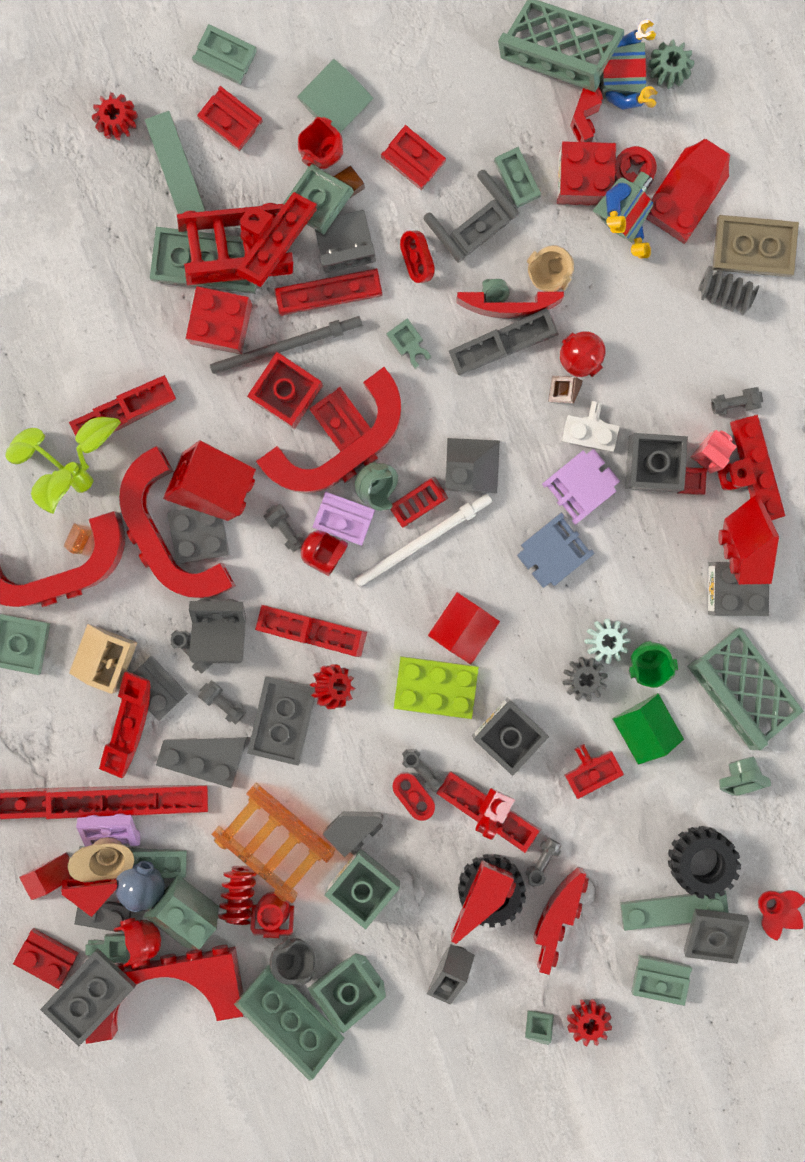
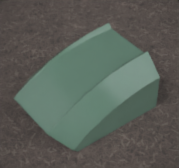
[308,953,386,1033]

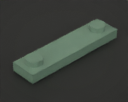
[620,890,729,931]

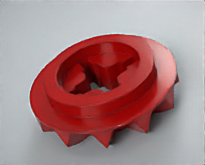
[615,146,657,183]

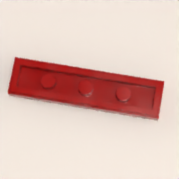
[274,268,383,316]

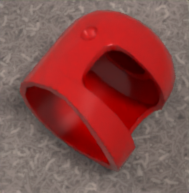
[300,530,348,576]

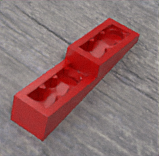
[255,605,368,657]
[436,771,542,853]

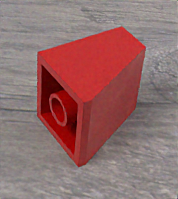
[163,440,256,521]

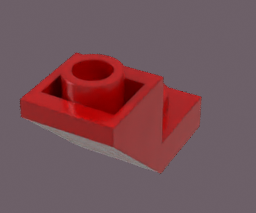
[570,87,603,142]

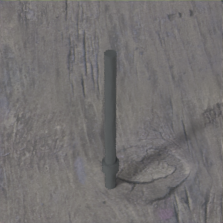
[210,316,363,374]

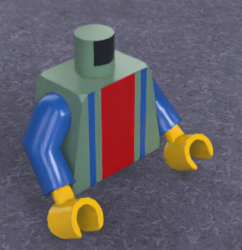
[599,20,658,110]
[593,172,654,259]

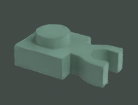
[386,318,431,369]

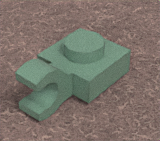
[85,933,130,963]

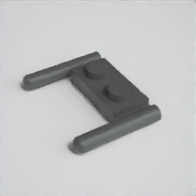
[423,170,520,263]

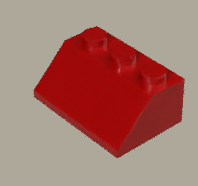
[718,495,779,585]

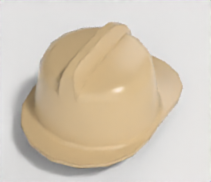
[68,837,134,882]

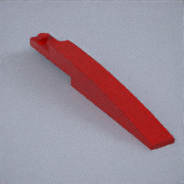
[0,785,208,819]

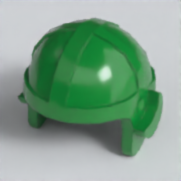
[629,641,678,688]

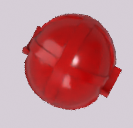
[298,117,343,169]
[560,331,606,377]
[113,917,161,969]

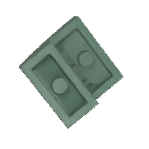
[297,59,374,133]

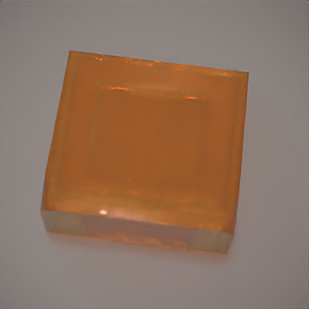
[64,523,92,554]

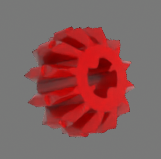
[92,92,138,141]
[310,664,356,709]
[567,999,612,1047]

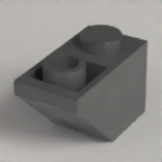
[322,811,384,857]

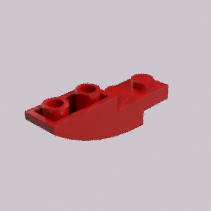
[533,867,589,975]

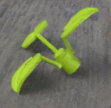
[5,417,121,514]

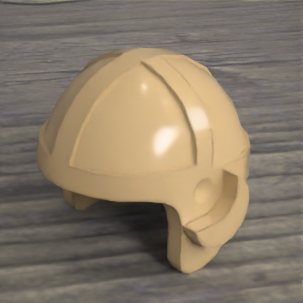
[527,245,574,292]

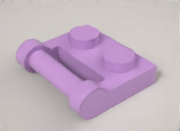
[76,814,140,847]

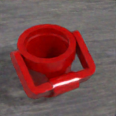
[250,892,295,939]

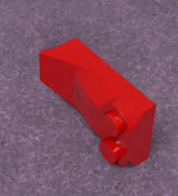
[646,139,730,244]

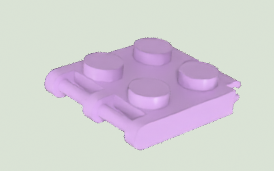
[542,449,620,525]

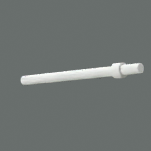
[354,494,493,587]

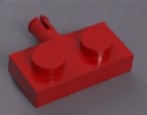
[564,744,624,799]

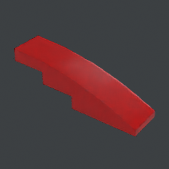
[69,375,176,437]

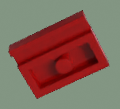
[197,86,263,152]
[381,125,446,191]
[309,387,371,452]
[13,928,79,989]

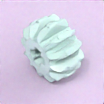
[584,618,631,664]

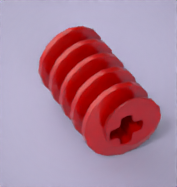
[218,865,257,925]

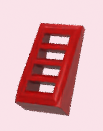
[390,476,448,528]

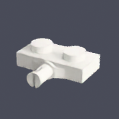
[561,401,620,452]

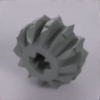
[562,657,608,702]

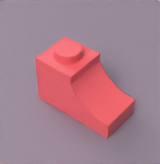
[691,430,737,474]

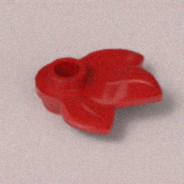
[758,890,805,941]

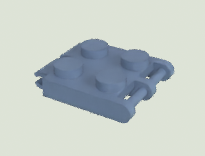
[516,512,595,588]

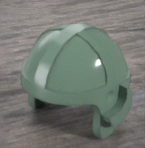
[355,462,398,511]

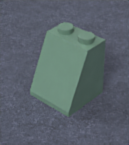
[144,875,219,950]

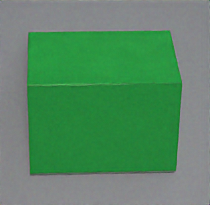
[612,693,684,765]

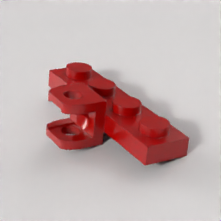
[237,192,317,287]
[717,415,786,520]

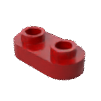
[400,230,435,283]
[392,772,435,821]

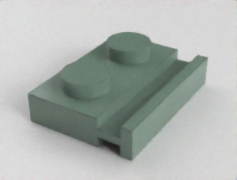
[192,24,257,85]
[631,955,693,1006]

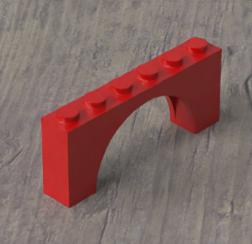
[85,944,244,1044]

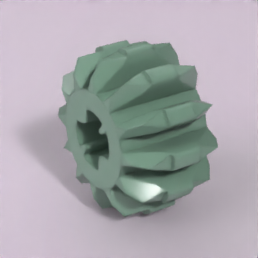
[648,39,694,89]

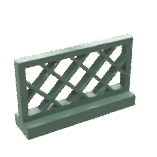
[498,0,624,92]
[687,627,804,751]

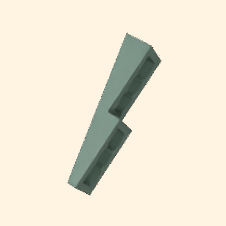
[144,111,206,214]
[79,846,187,878]

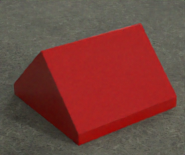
[428,592,500,665]

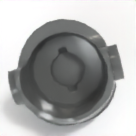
[269,937,315,985]

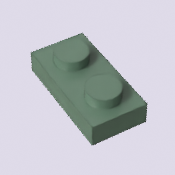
[494,147,541,208]

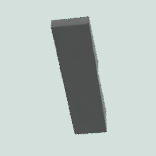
[449,308,559,376]

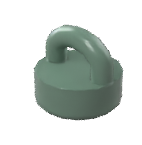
[482,279,510,303]

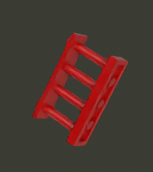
[177,203,294,286]

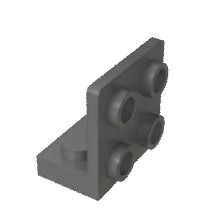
[315,210,376,274]

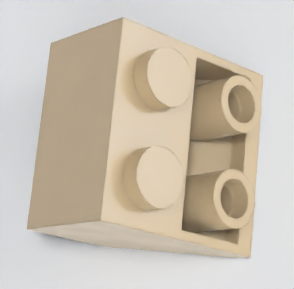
[69,624,138,694]

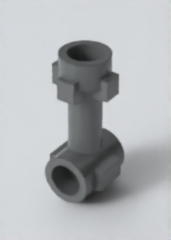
[711,387,763,415]
[263,504,304,553]
[170,630,213,674]
[198,680,246,725]
[402,749,445,792]
[525,837,561,887]

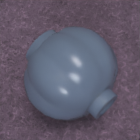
[115,861,165,912]

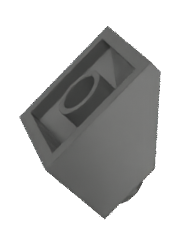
[445,438,500,493]

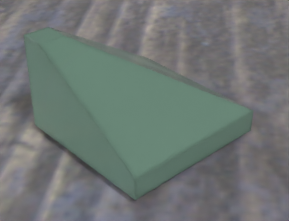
[525,1010,554,1045]

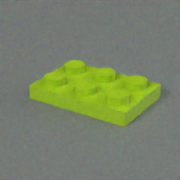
[393,656,479,719]

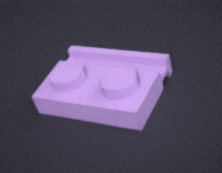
[312,492,375,546]

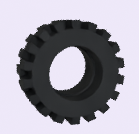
[668,826,741,899]
[458,854,526,928]

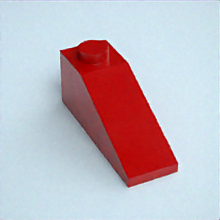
[450,860,516,944]

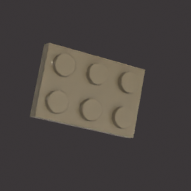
[713,215,799,277]

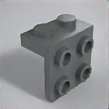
[189,599,246,664]

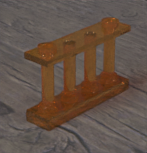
[211,782,335,903]

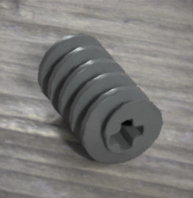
[698,266,759,316]

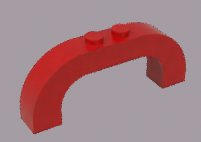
[256,366,401,493]
[119,446,236,598]
[0,511,125,608]

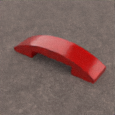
[456,291,564,319]
[99,671,150,779]

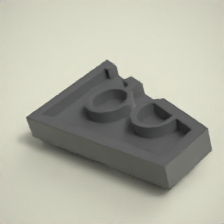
[156,737,247,788]

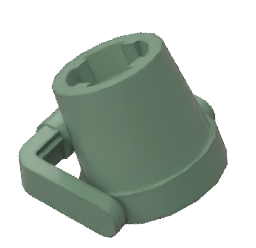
[719,756,771,796]

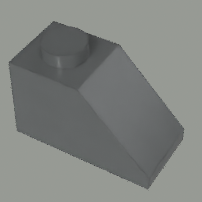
[427,944,475,1005]

